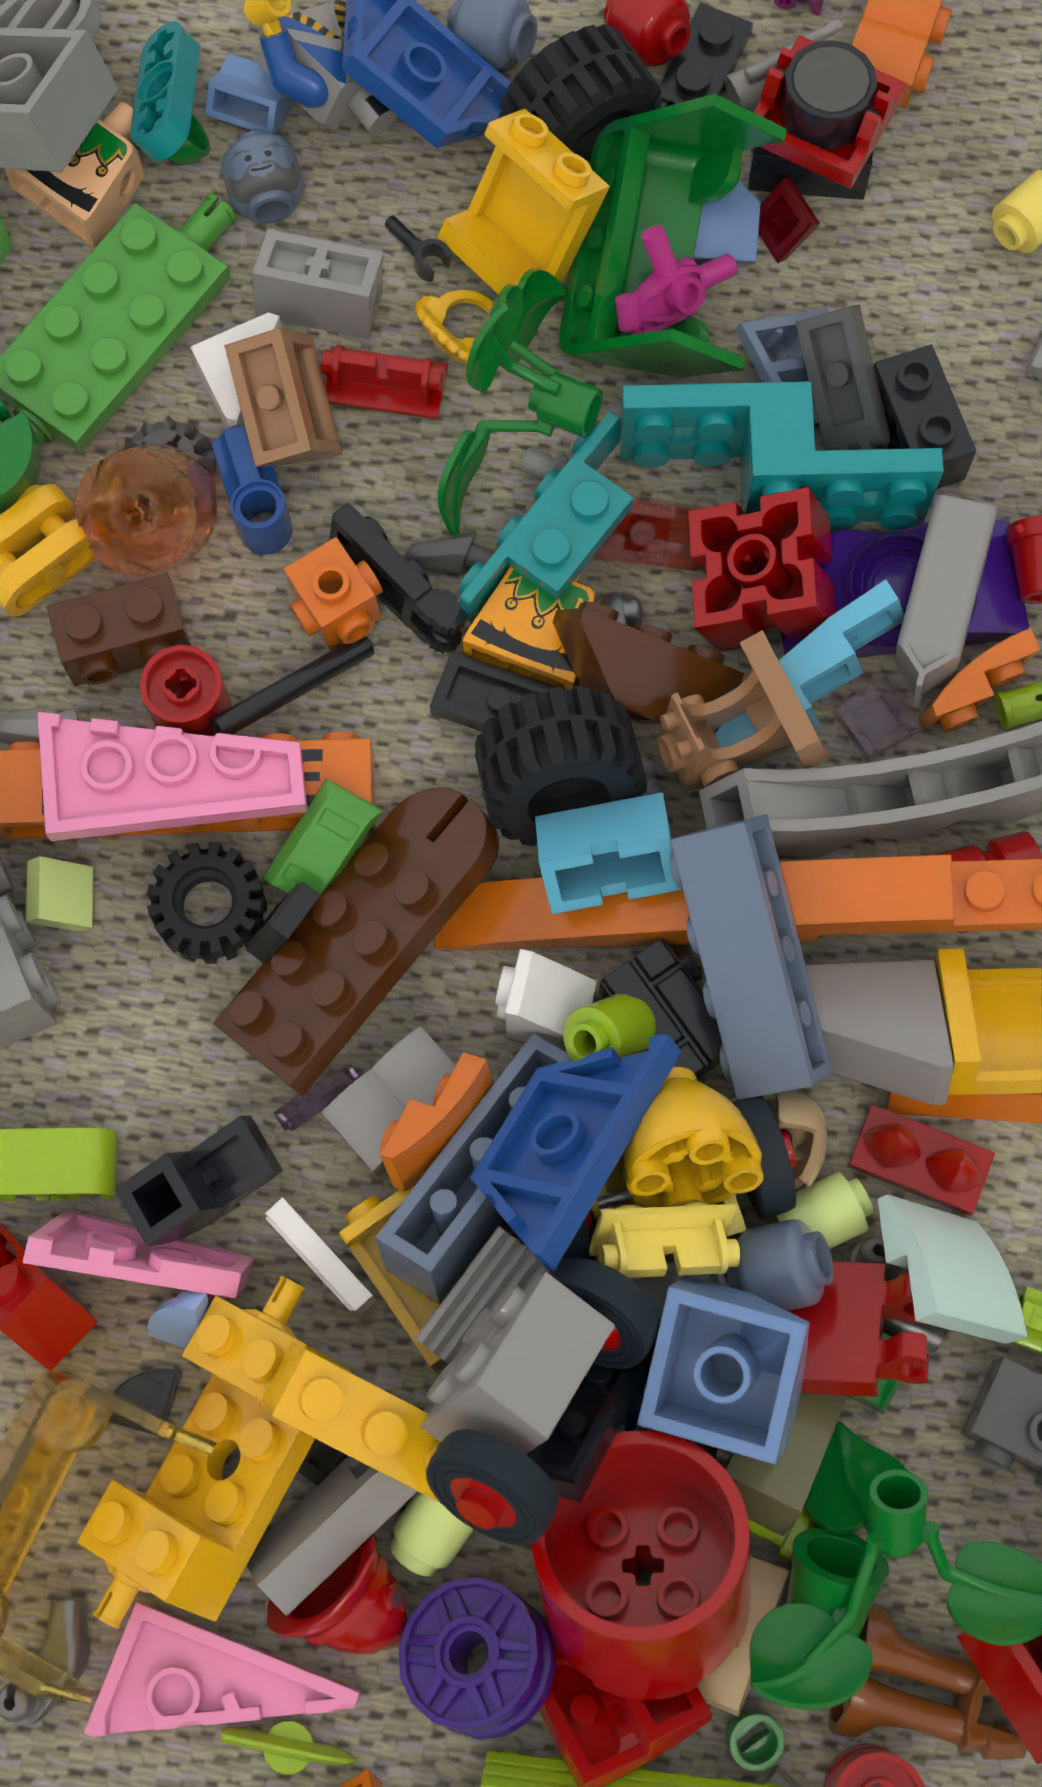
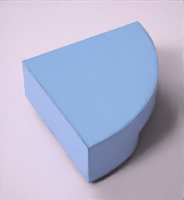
[147,1290,209,1349]

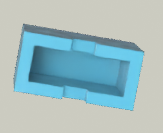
[535,792,681,914]

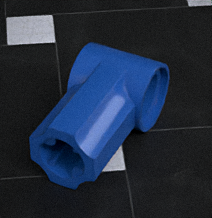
[211,424,293,555]

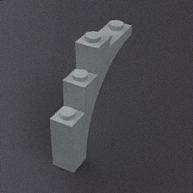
[699,721,1042,858]

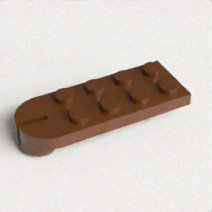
[213,787,500,1096]

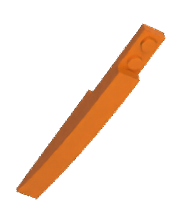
[434,855,1042,950]

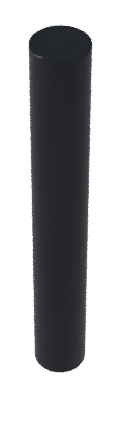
[209,636,374,735]

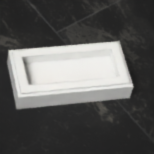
[265,1197,377,1316]

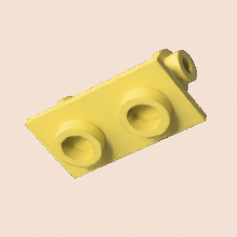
[589,1202,740,1278]

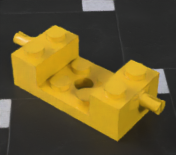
[77,1275,352,1629]

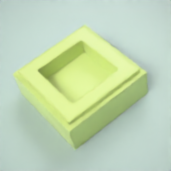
[26,856,93,931]

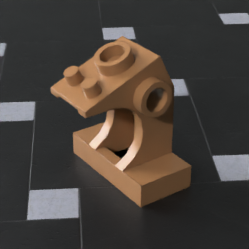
[656,630,829,792]

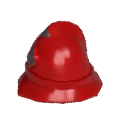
[267,1534,408,1655]

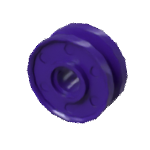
[399,1577,556,1740]

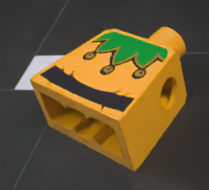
[463,567,596,690]

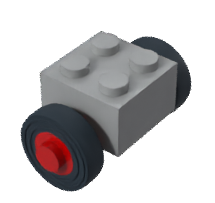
[420,1258,660,1545]

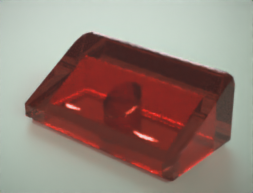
[593,495,703,571]

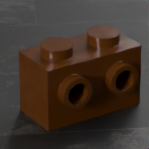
[46,572,191,687]

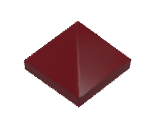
[758,177,820,263]

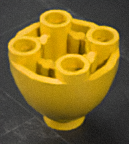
[624,1067,764,1207]

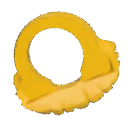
[415,290,494,365]

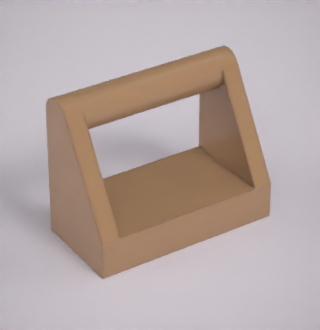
[224,328,342,467]

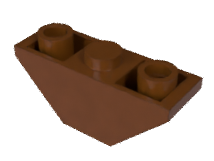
[553,601,744,724]

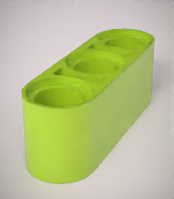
[0,1127,117,1202]

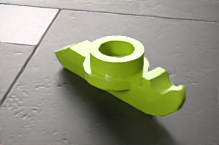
[220,1721,356,1774]

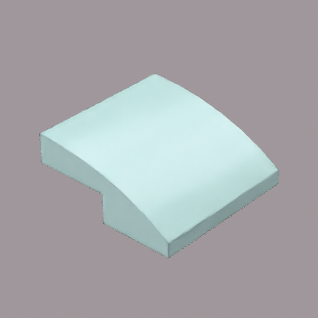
[878,1194,1027,1344]

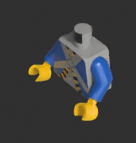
[243,0,397,136]

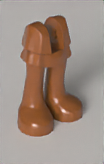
[828,1603,1027,1759]

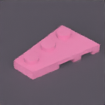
[23,1208,255,1301]

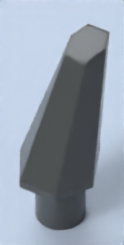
[404,531,495,575]

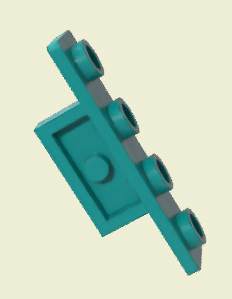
[459,411,634,623]

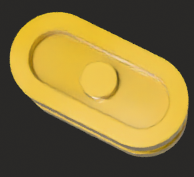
[0,484,105,617]

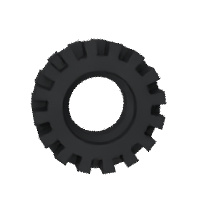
[147,842,267,964]

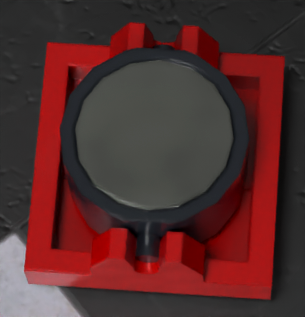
[753,35,907,189]

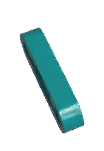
[130,21,200,162]

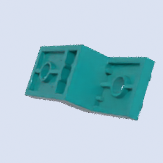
[619,382,944,531]

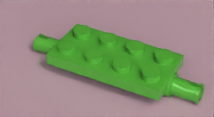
[0,193,237,453]

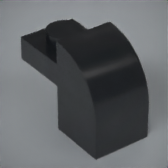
[114,1115,283,1247]

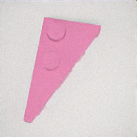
[83,1601,362,1737]

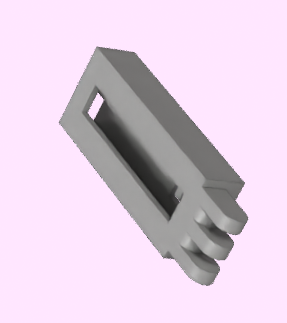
[247,1402,435,1616]

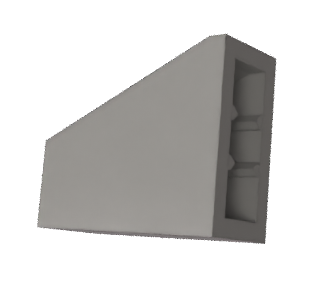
[806,960,954,1105]

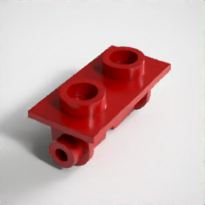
[321,345,448,420]

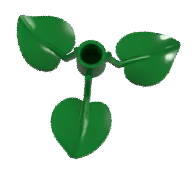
[438,268,603,535]
[749,1421,1042,1710]

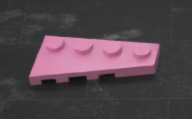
[38,712,308,841]

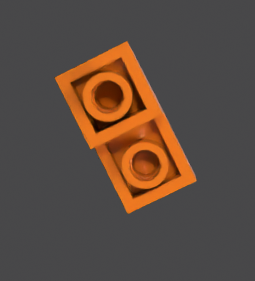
[917,628,1041,732]
[380,1052,494,1191]

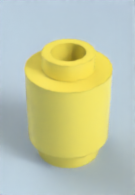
[992,170,1042,254]

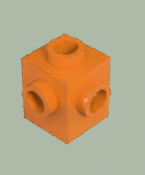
[283,537,383,650]

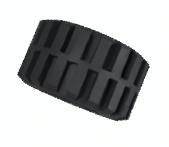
[499,24,662,164]
[475,686,647,846]

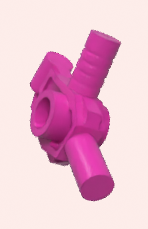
[615,225,737,335]

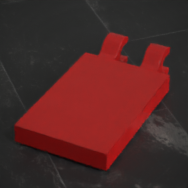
[726,1261,930,1397]

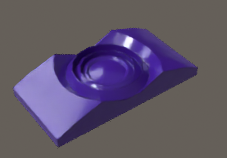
[780,520,1029,658]

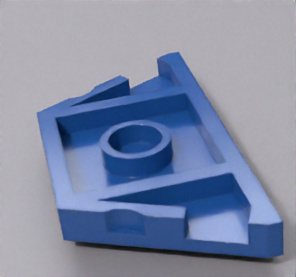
[342,0,511,148]
[470,1034,682,1271]

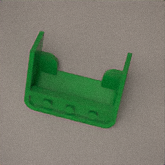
[559,94,787,377]

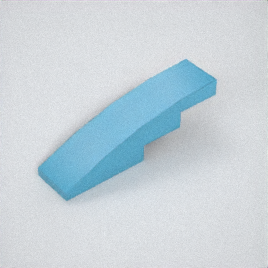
[715,579,904,768]

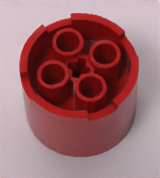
[531,1430,750,1700]

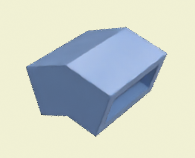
[205,53,294,134]

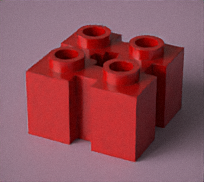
[688,487,836,652]

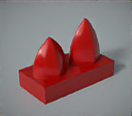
[847,1104,995,1216]

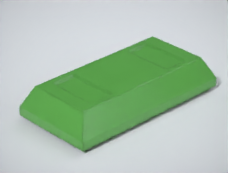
[262,778,382,895]

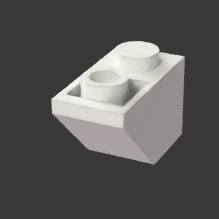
[495,949,597,1051]

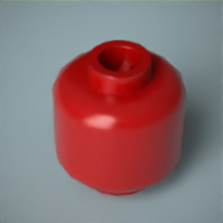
[604,0,691,67]

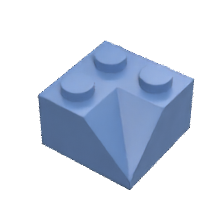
[637,1275,810,1465]

